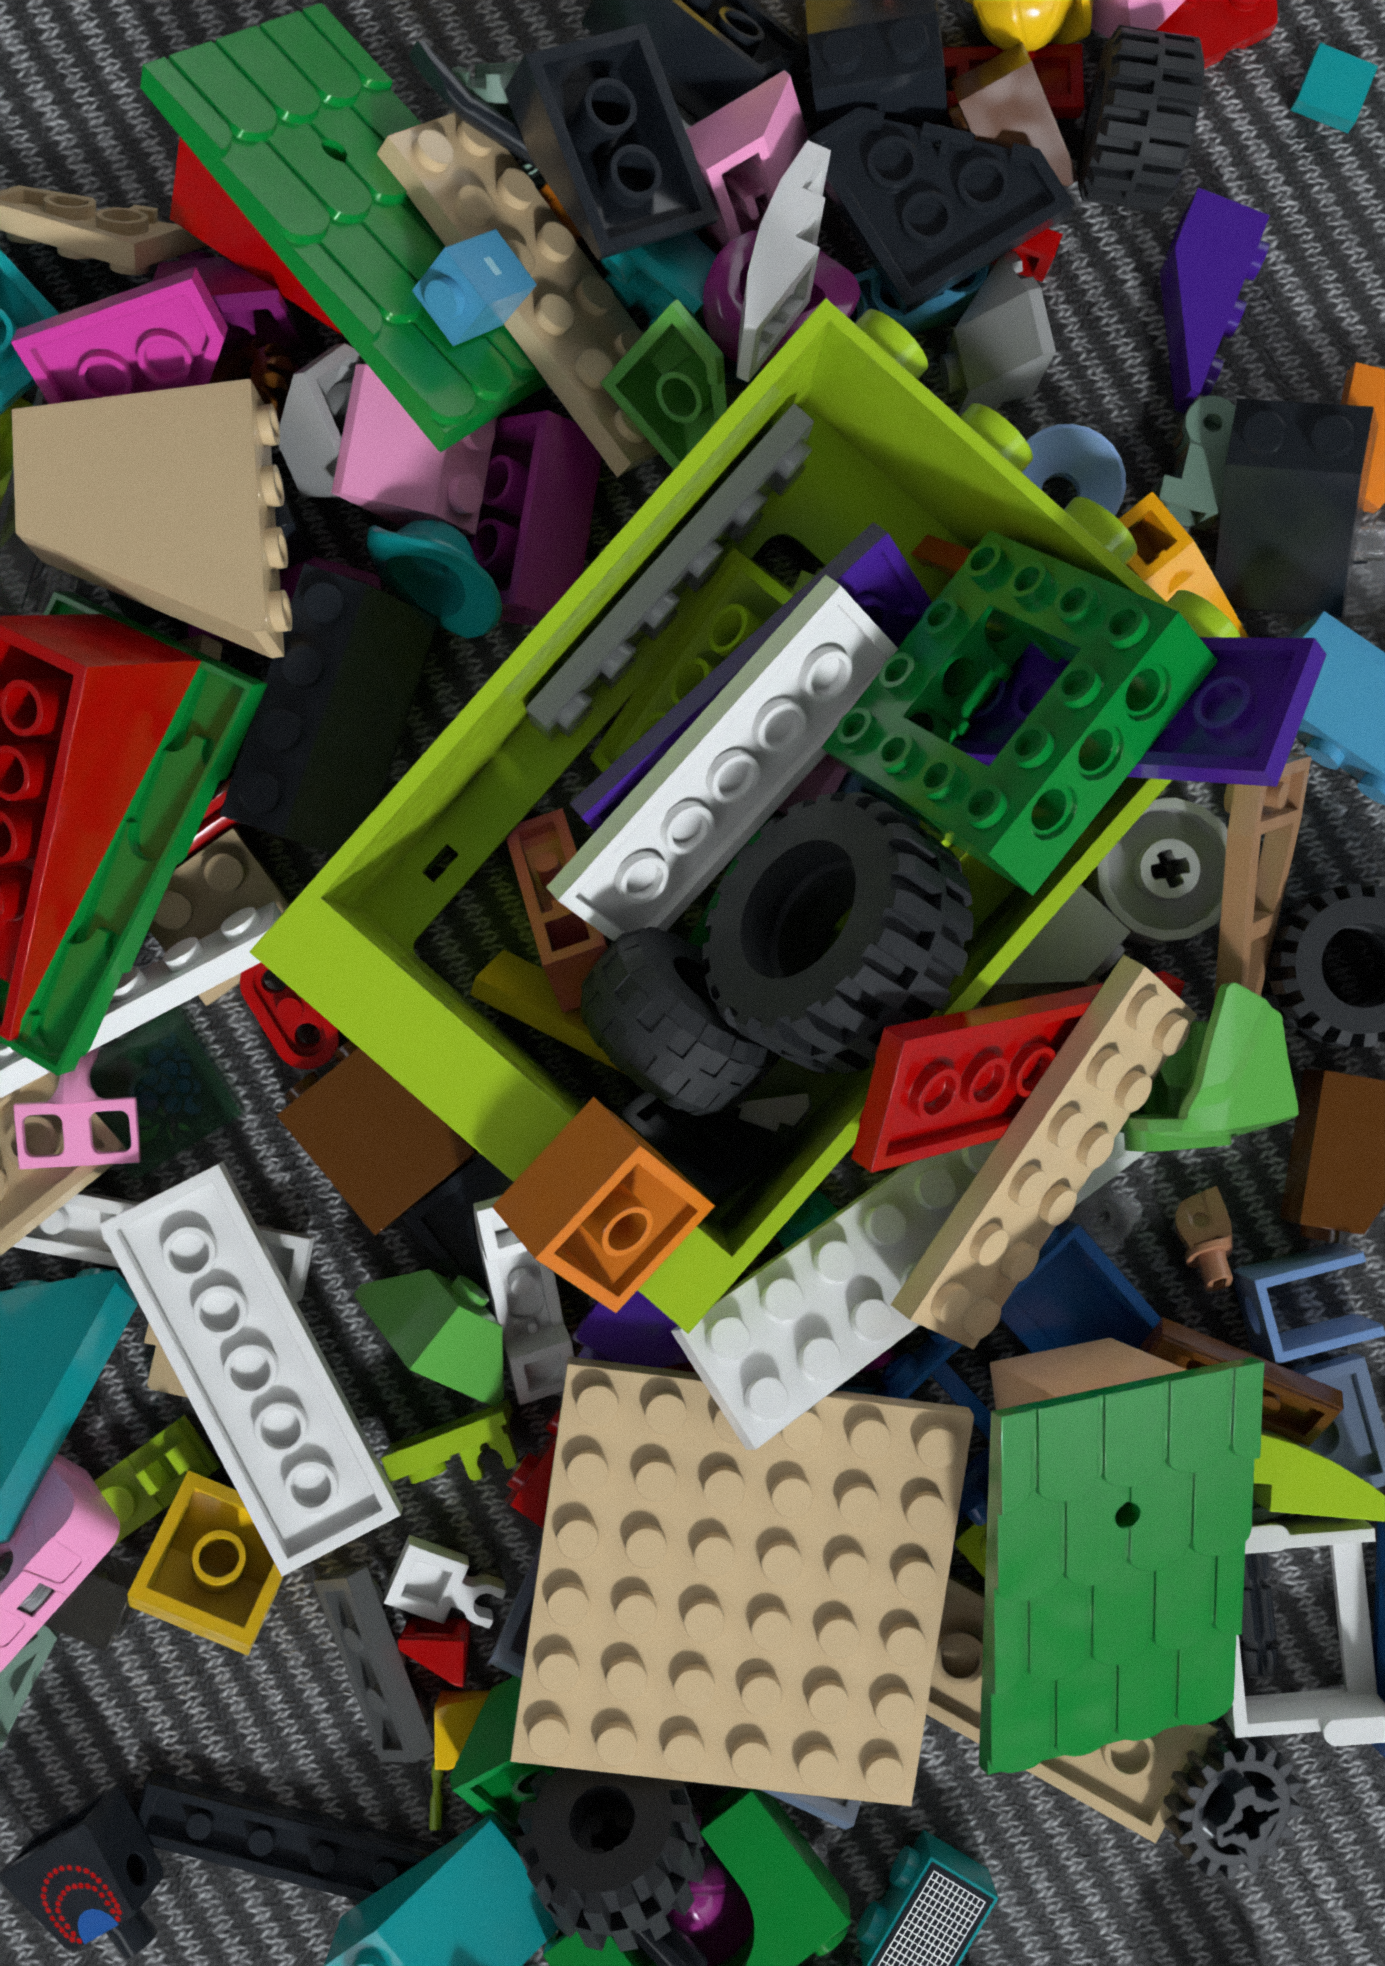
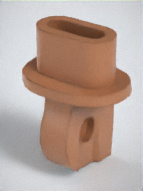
[1175,1186,1233,1292]

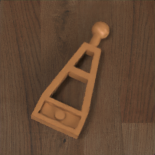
[1214,753,1311,1003]

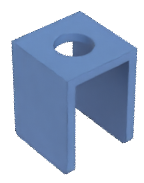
[1231,1243,1385,1364]

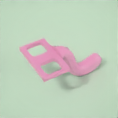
[13,1046,141,1169]

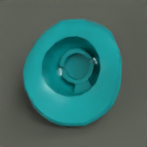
[366,519,502,639]

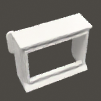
[1222,1517,1385,1746]

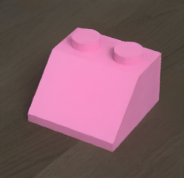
[331,364,498,535]

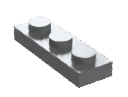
[313,1566,434,1763]

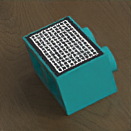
[856,1829,999,1966]

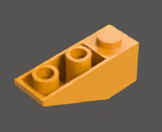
[1118,491,1249,638]

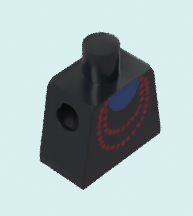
[0,1784,163,1959]

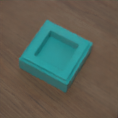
[1290,42,1378,134]

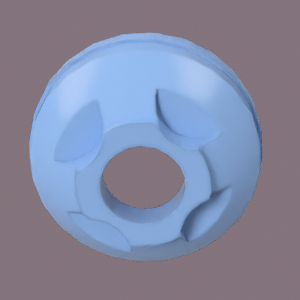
[1022,424,1126,516]

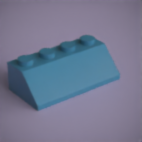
[1284,611,1385,805]

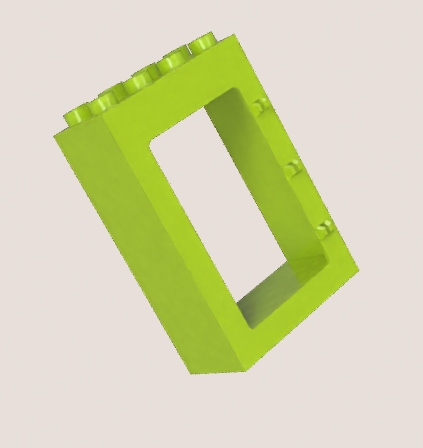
[249,298,1241,1334]

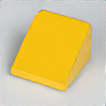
[434,1690,490,1770]

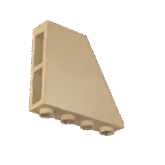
[12,379,292,658]

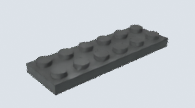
[525,403,814,742]

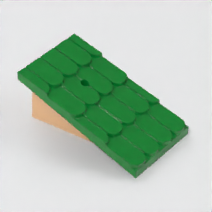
[979,1338,1264,1775]

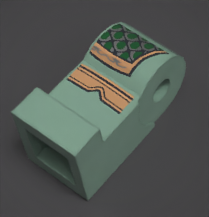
[1152,396,1236,531]

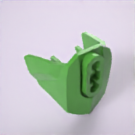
[1119,982,1299,1152]

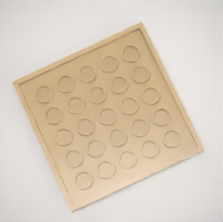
[510,1356,974,1806]

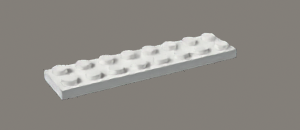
[671,1132,1146,1450]

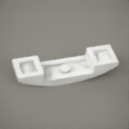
[473,1195,574,1405]

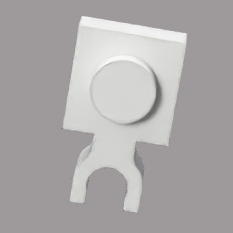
[384,1535,506,1629]

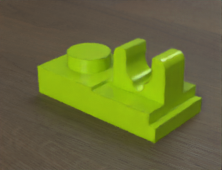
[381,1399,519,1484]
[94,1415,221,1546]

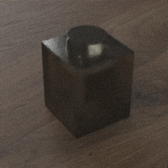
[35,1554,140,1651]

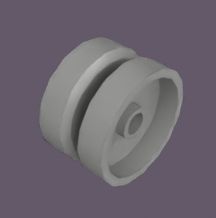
[1081,798,1228,945]

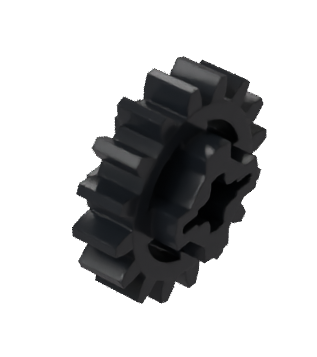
[1163,1732,1303,1880]

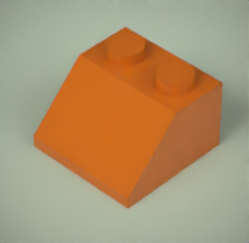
[492,1097,715,1313]

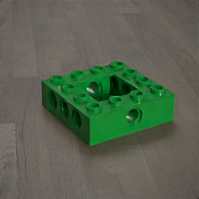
[821,530,1218,896]

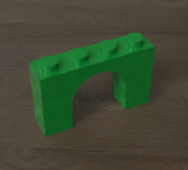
[543,1787,851,1966]

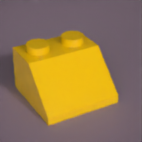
[127,1470,284,1656]

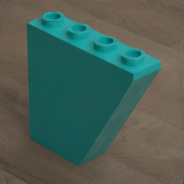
[0,1268,138,1544]

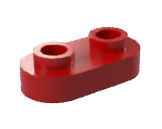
[240,962,341,1070]

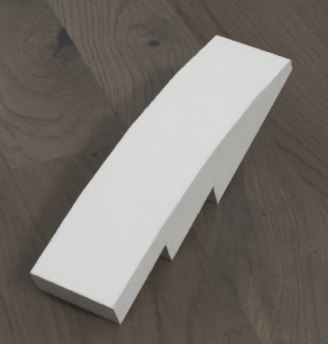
[736,140,831,382]

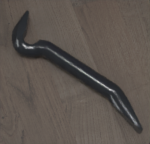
[409,39,538,169]

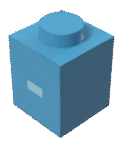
[412,229,537,346]

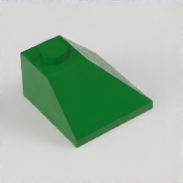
[449,1675,560,1832]

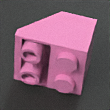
[686,70,809,253]

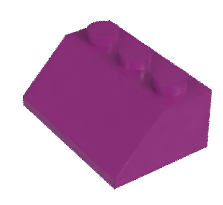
[464,410,602,626]

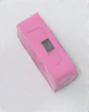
[0,1453,120,1672]

